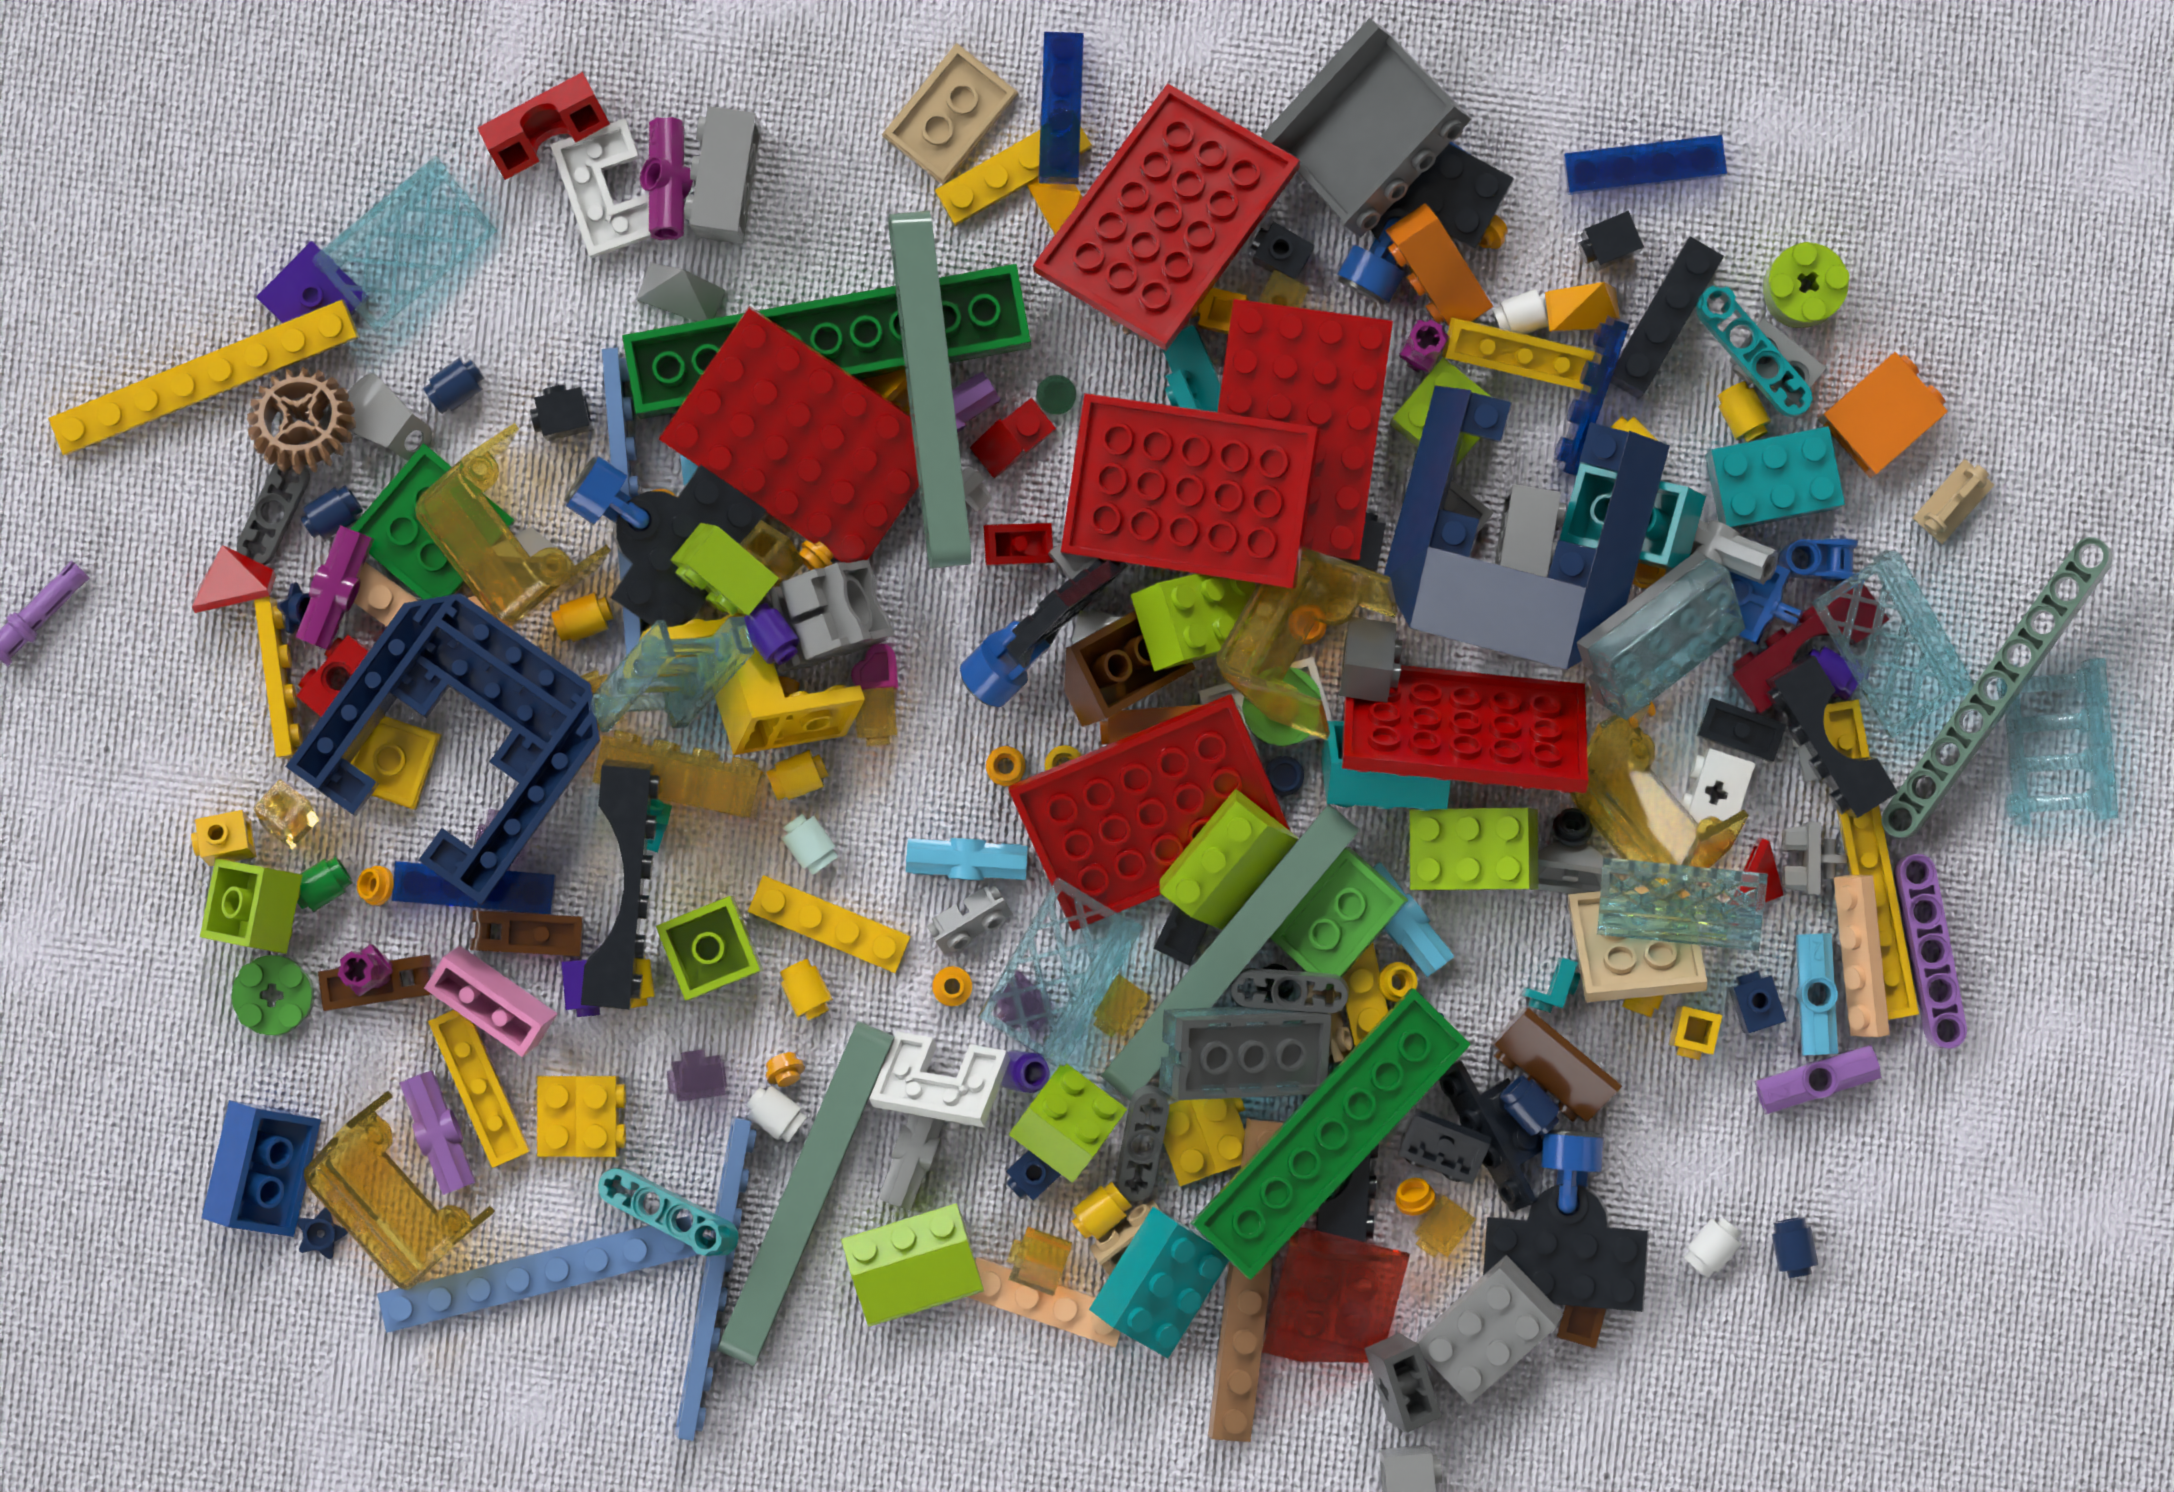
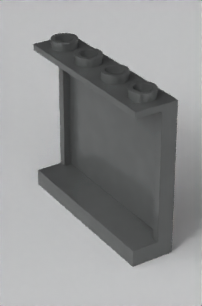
[1261,18,1472,237]

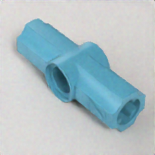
[906,838,1028,880]
[1373,862,1454,977]
[1796,933,1838,1055]

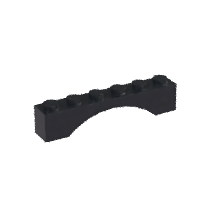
[581,759,660,1010]

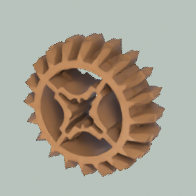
[247,367,356,475]

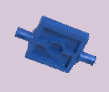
[1712,564,1803,645]

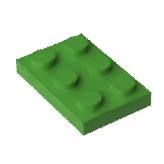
[1270,847,1408,991]

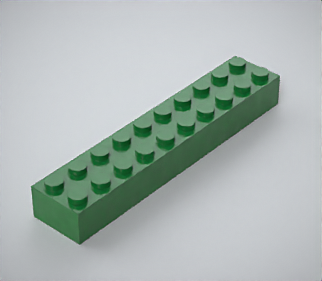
[622,264,1032,419]

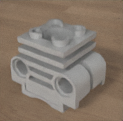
[755,560,894,671]

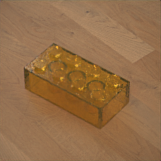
[592,730,767,821]

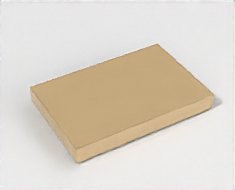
[882,43,1018,185]

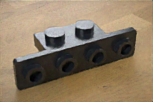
[1439,1060,1543,1212]

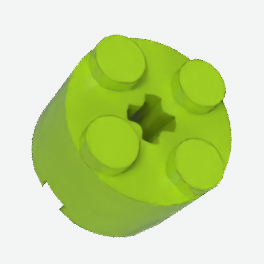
[1762,242,1849,328]

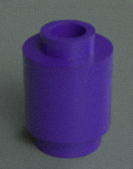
[742,603,800,665]
[1808,645,1863,701]
[1001,1050,1050,1093]

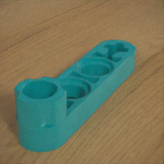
[1696,285,1813,417]
[598,1168,739,1256]

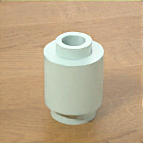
[781,813,838,875]

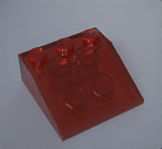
[1262,1227,1410,1363]

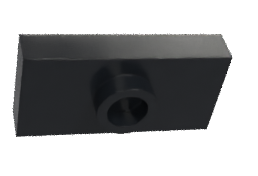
[1153,904,1209,966]

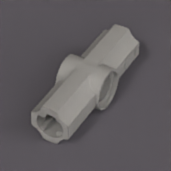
[1690,520,1779,585]
[879,1114,945,1211]

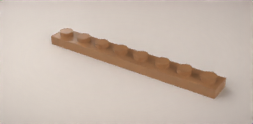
[1208,1118,1285,1442]

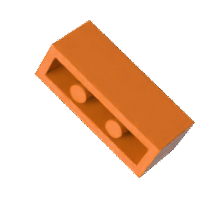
[1385,203,1494,327]

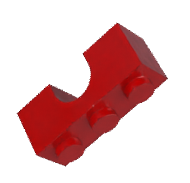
[477,72,610,180]

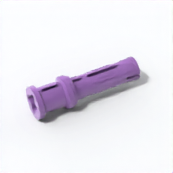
[0,560,90,666]

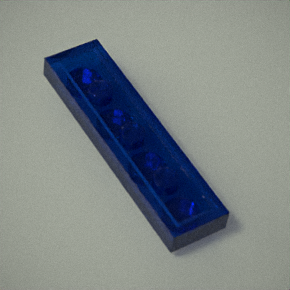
[1039,32,1084,185]
[1563,135,1727,195]
[1554,315,1630,476]
[391,861,556,915]

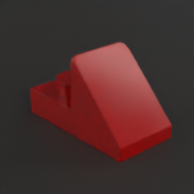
[969,397,1056,479]
[983,523,1054,566]

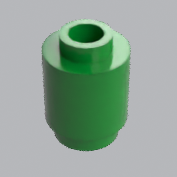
[297,856,353,912]

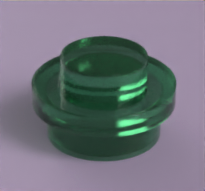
[1037,375,1076,415]

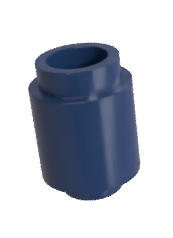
[423,357,485,414]
[301,485,363,541]
[1500,1075,1560,1136]
[1771,1217,1818,1278]

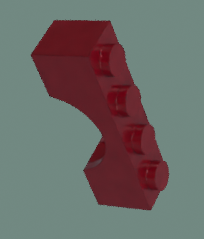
[1727,581,1890,714]

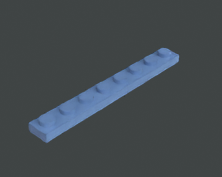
[602,348,644,667]
[675,1116,756,1441]
[377,1215,699,1333]

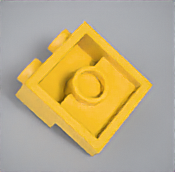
[537,1076,626,1157]
[1163,1088,1246,1186]

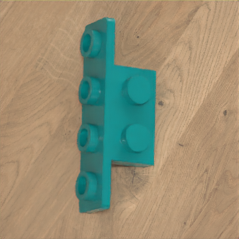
[1162,326,1221,412]

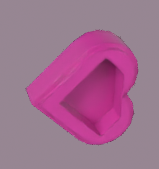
[851,643,899,691]

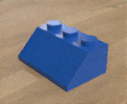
[201,1100,321,1237]

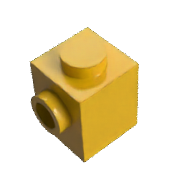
[191,810,257,867]
[1668,1006,1722,1060]

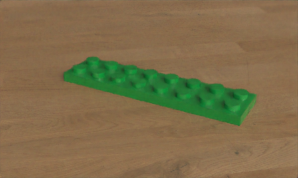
[1190,988,1471,1280]

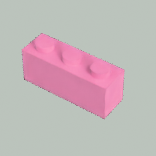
[424,946,558,1057]

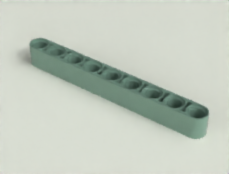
[888,210,971,569]
[1882,537,2113,838]
[1101,804,1360,1101]
[717,1021,895,1366]

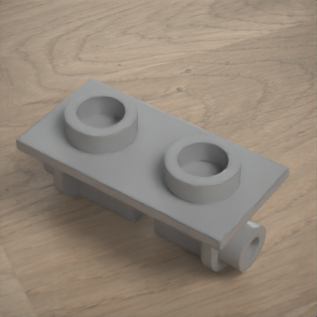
[927,885,1013,955]

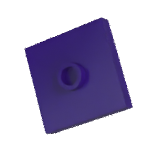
[256,241,370,323]

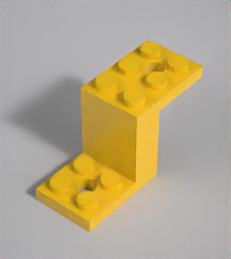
[626,613,865,755]

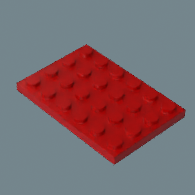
[1033,83,1300,351]
[1217,299,1393,560]
[659,306,919,563]
[1060,393,1321,589]
[1342,665,1588,793]
[1008,693,1291,931]

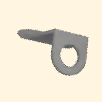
[348,373,432,460]

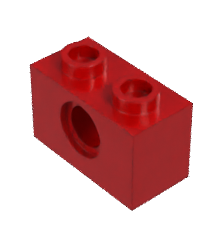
[296,635,370,717]

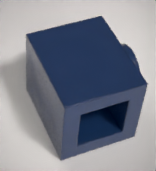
[1728,970,1787,1034]
[1006,1150,1061,1201]

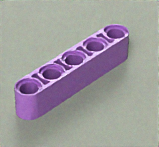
[1894,854,1967,1048]

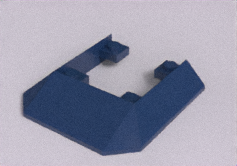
[1382,385,1670,670]
[285,593,601,905]

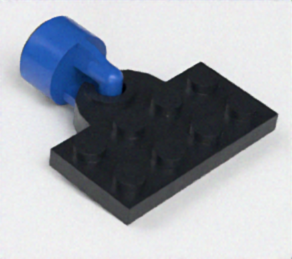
[1337,143,1515,305]
[564,456,766,627]
[960,558,1128,707]
[1483,1129,1649,1312]

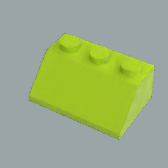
[1160,789,1298,930]
[841,1203,984,1327]

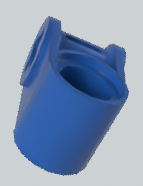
[1778,539,1858,582]

